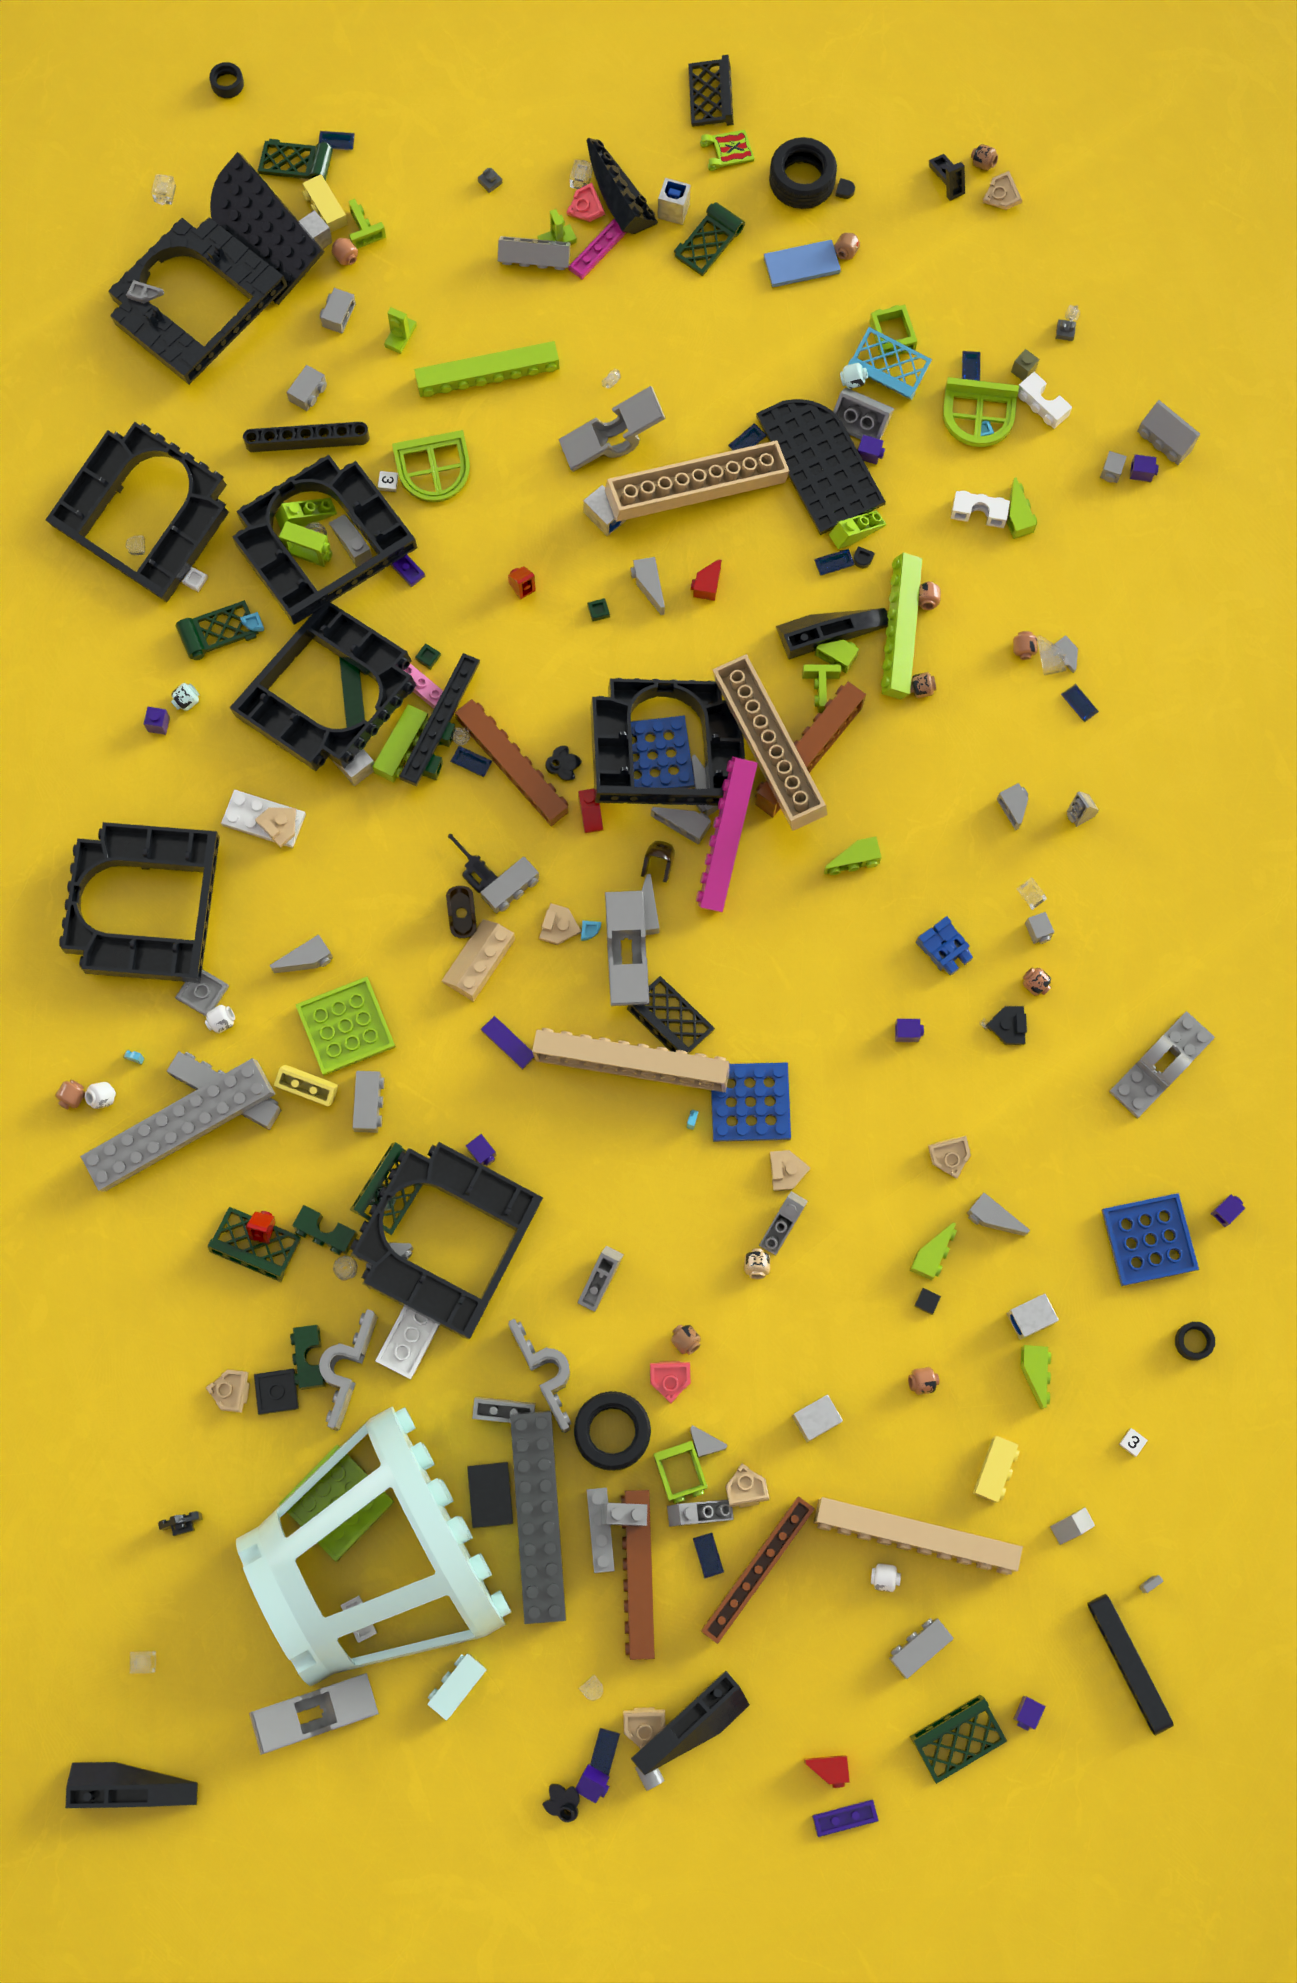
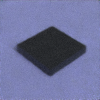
[254,1368,299,1415]

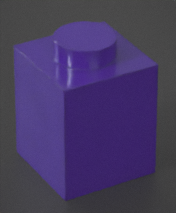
[858,435,885,465]
[1130,454,1159,482]
[144,707,170,735]
[895,1019,924,1042]
[466,1134,497,1166]
[1211,1194,1245,1227]
[1013,1696,1046,1731]
[575,1764,610,1803]

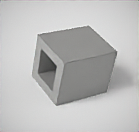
[1100,451,1127,483]
[1025,912,1054,944]

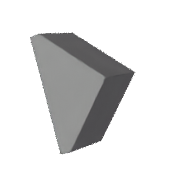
[690,1425,727,1458]
[1050,1508,1095,1545]

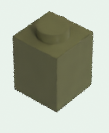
[1011,349,1039,381]

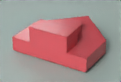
[566,183,606,222]
[650,1361,691,1403]

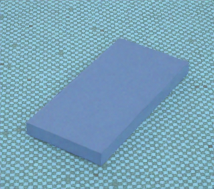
[764,240,841,288]

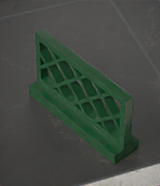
[350,1142,422,1235]
[208,1207,301,1282]
[909,1695,1007,1784]

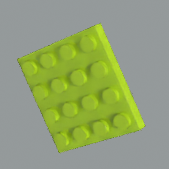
[296,976,396,1076]
[279,1444,394,1562]

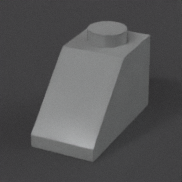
[997,783,1028,830]

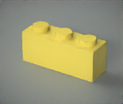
[302,174,348,233]
[274,1065,339,1106]
[973,1436,1020,1503]

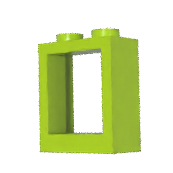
[869,305,918,359]
[279,521,332,567]
[653,1441,708,1504]

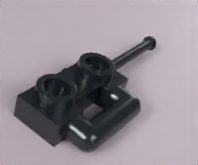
[448,834,498,893]

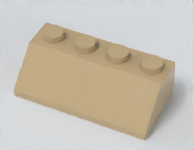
[441,919,515,1002]

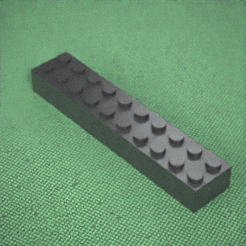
[510,1411,566,1624]

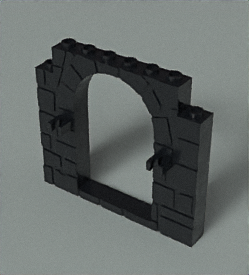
[108,217,288,384]
[46,422,229,602]
[232,455,418,625]
[230,602,416,771]
[590,678,745,806]
[59,822,220,983]
[350,1142,543,1340]

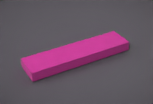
[569,219,627,279]

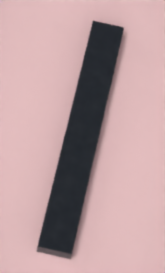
[399,653,480,787]

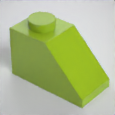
[815,640,859,673]

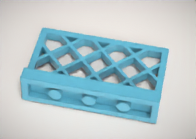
[848,327,932,400]

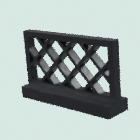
[688,54,734,127]
[627,976,715,1054]

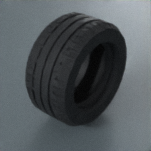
[769,137,837,209]
[574,1391,651,1471]

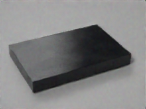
[467,1462,513,1528]

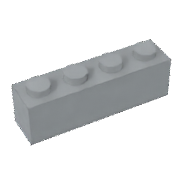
[498,236,571,270]
[587,1487,615,1573]

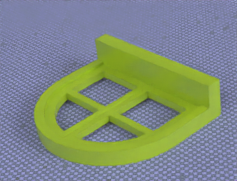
[943,377,1019,447]
[392,430,470,502]

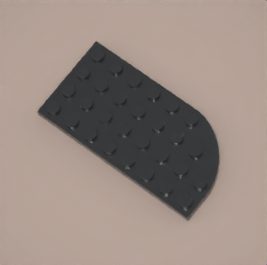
[210,152,325,305]
[756,399,886,535]

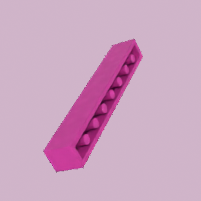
[696,757,758,912]

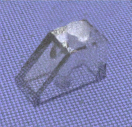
[1037,635,1069,675]

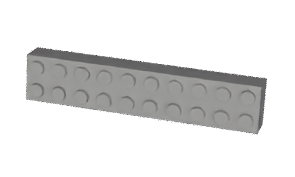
[80,1058,275,1192]

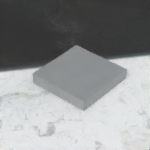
[175,969,229,1016]

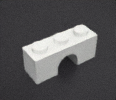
[1018,372,1072,429]
[950,491,1010,528]

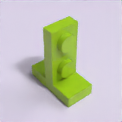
[348,199,386,249]
[537,209,577,244]
[384,307,417,354]
[802,664,841,713]

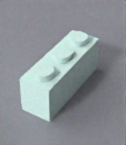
[427,1653,487,1720]

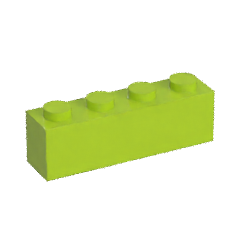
[372,704,429,783]

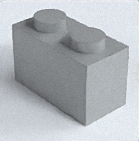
[320,288,356,333]
[287,365,327,411]
[601,1503,647,1526]

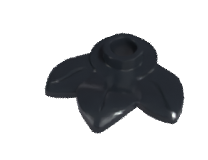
[545,746,582,780]
[542,1784,580,1822]

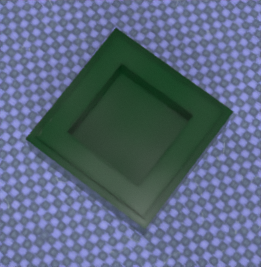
[587,598,610,622]
[415,643,441,670]

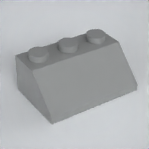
[833,387,895,440]
[1137,400,1200,465]

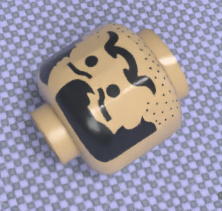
[744,1248,770,1279]

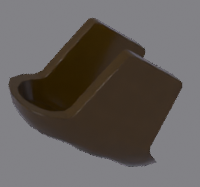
[641,841,675,883]
[446,886,476,938]

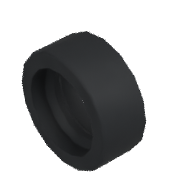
[209,62,244,98]
[1175,1322,1215,1361]

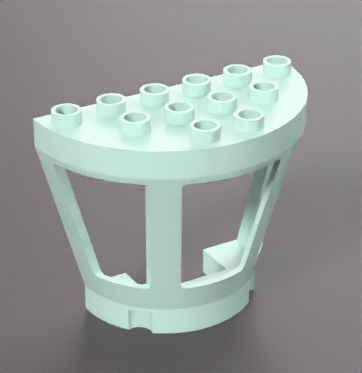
[236,1406,511,1686]

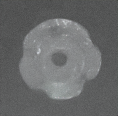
[1065,305,1080,321]
[451,727,470,745]

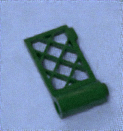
[258,139,333,181]
[674,202,745,276]
[175,600,259,660]

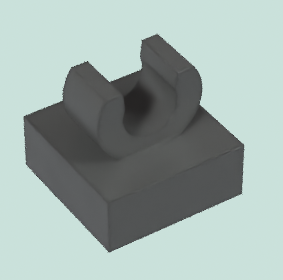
[478,168,503,193]
[1055,319,1076,341]

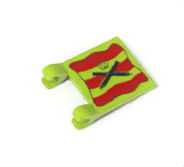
[700,130,754,171]

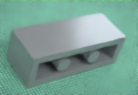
[481,856,539,914]
[353,1071,385,1133]
[472,1397,536,1423]
[889,1618,954,1679]

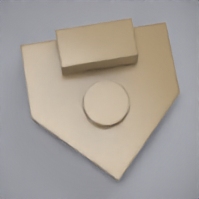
[983,171,1022,210]
[255,807,296,848]
[539,903,581,945]
[928,1136,971,1179]
[770,1150,811,1191]
[206,1370,250,1413]
[726,1463,769,1508]
[623,1707,665,1749]

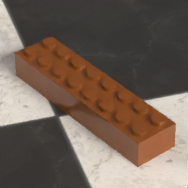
[755,681,866,818]

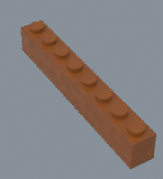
[455,699,569,826]
[621,1490,655,1660]
[701,1496,815,1644]

